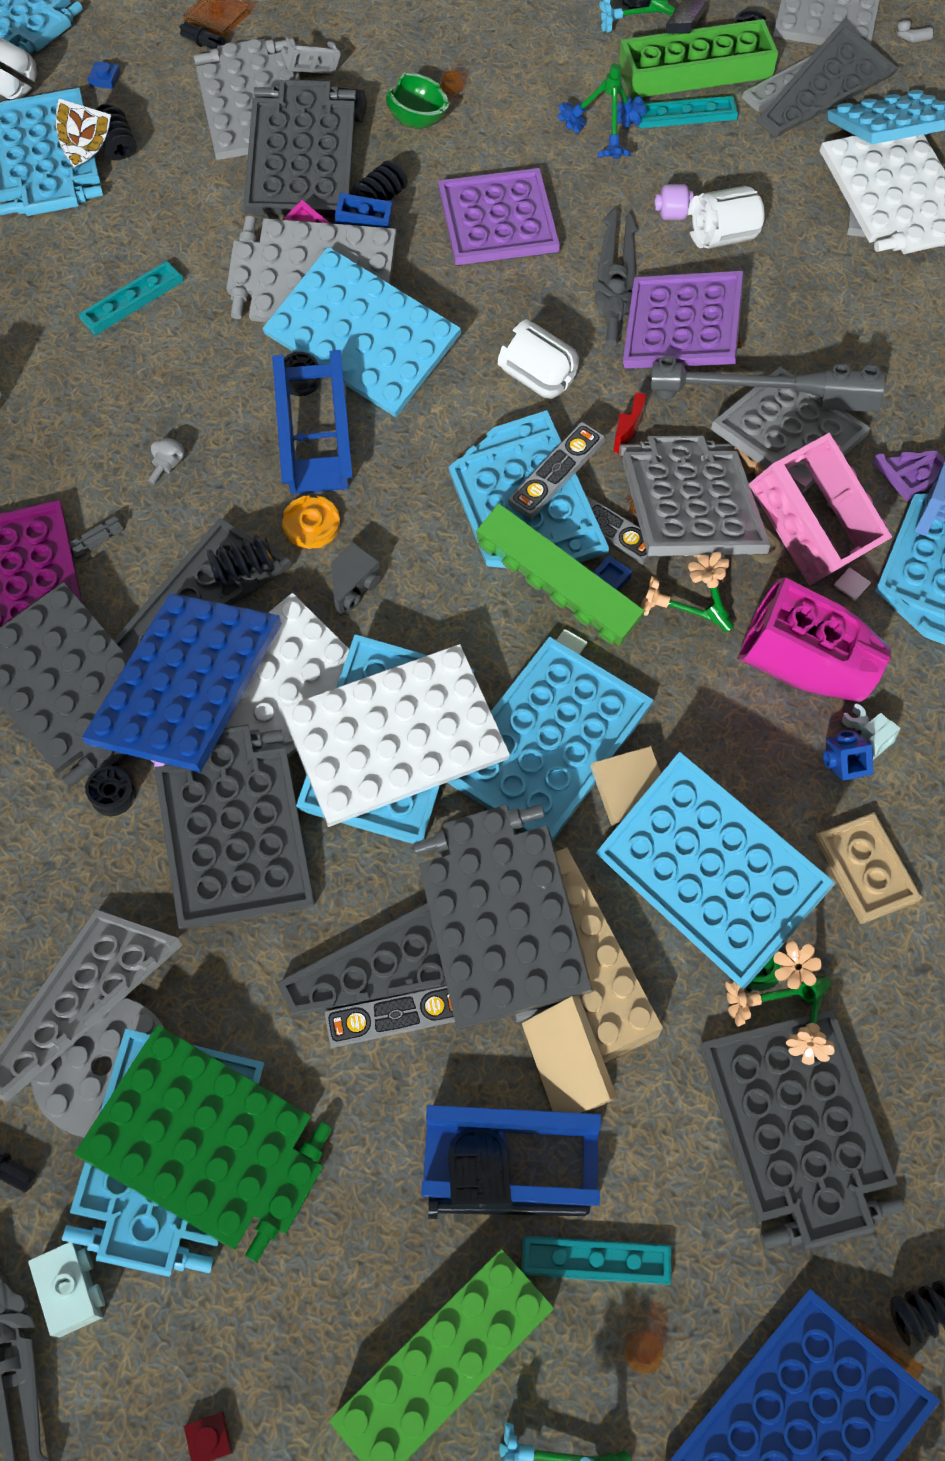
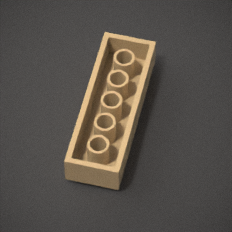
[556,847,663,1063]

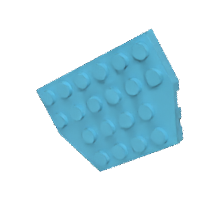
[448,410,609,568]
[875,494,945,645]

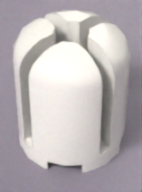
[0,38,37,100]
[688,186,765,249]
[498,319,579,399]

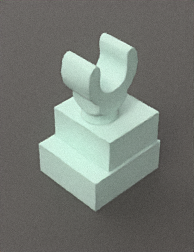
[842,703,901,760]

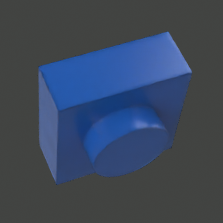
[88,61,121,89]
[593,555,632,591]

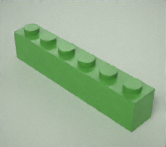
[476,503,645,646]

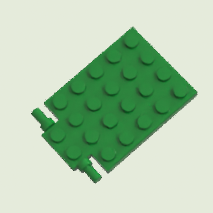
[74,1024,332,1263]

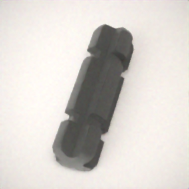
[69,516,123,558]

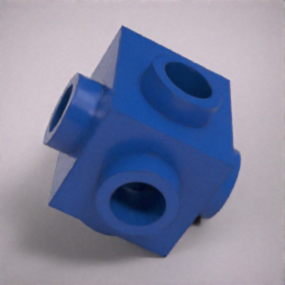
[823,731,873,781]

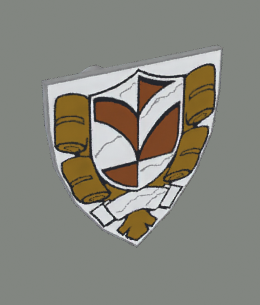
[55,98,111,168]

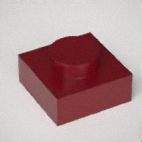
[184,1412,233,1461]

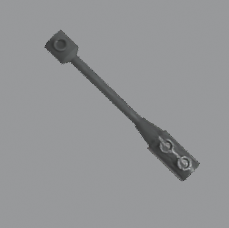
[651,356,885,412]

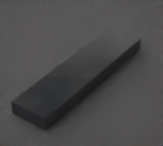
[666,0,707,34]

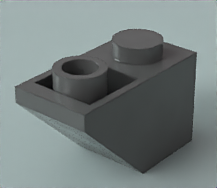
[332,542,381,616]

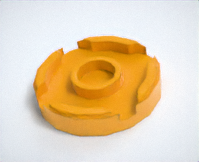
[282,495,341,549]

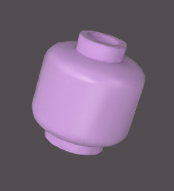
[655,184,693,220]

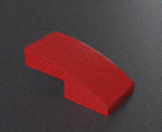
[613,392,646,453]

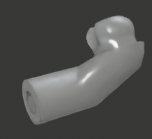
[896,20,933,43]

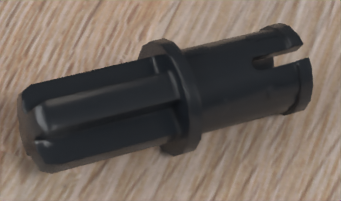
[179,22,225,49]
[0,1153,37,1192]

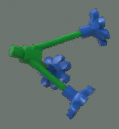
[557,63,647,158]

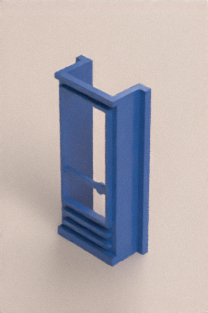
[272,350,353,494]
[421,1105,601,1206]

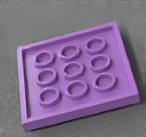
[438,168,560,265]
[623,271,744,369]

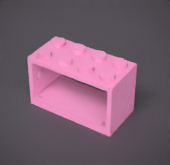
[748,432,892,586]

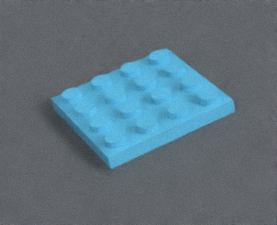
[828,90,945,144]

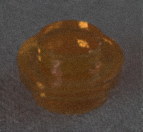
[439,70,464,94]
[624,1332,663,1374]

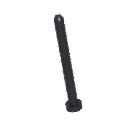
[428,1197,590,1219]

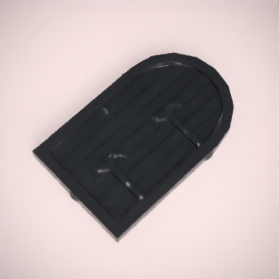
[448,1127,512,1210]

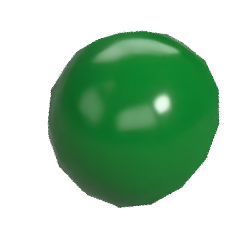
[386,73,450,129]

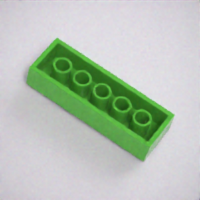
[618,19,778,99]
[329,1249,554,1461]

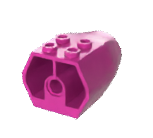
[737,577,891,702]

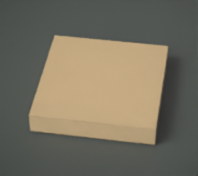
[590,746,661,826]

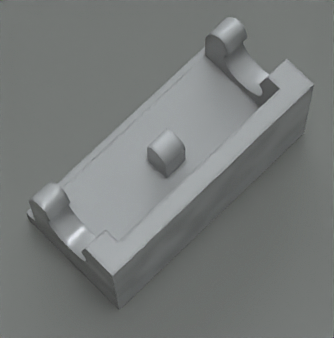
[281,37,341,75]

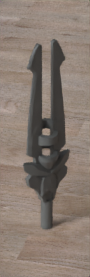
[593,208,638,347]
[0,1261,50,1461]

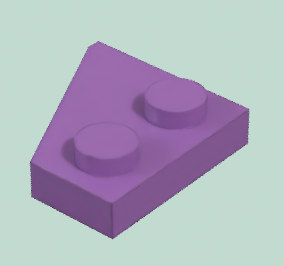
[872,450,945,502]

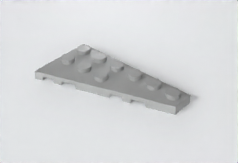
[0,909,183,1102]

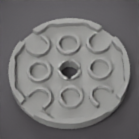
[31,998,165,1138]

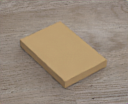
[814,812,922,924]
[522,996,617,1113]

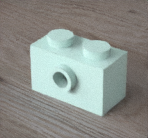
[28,1242,105,1338]

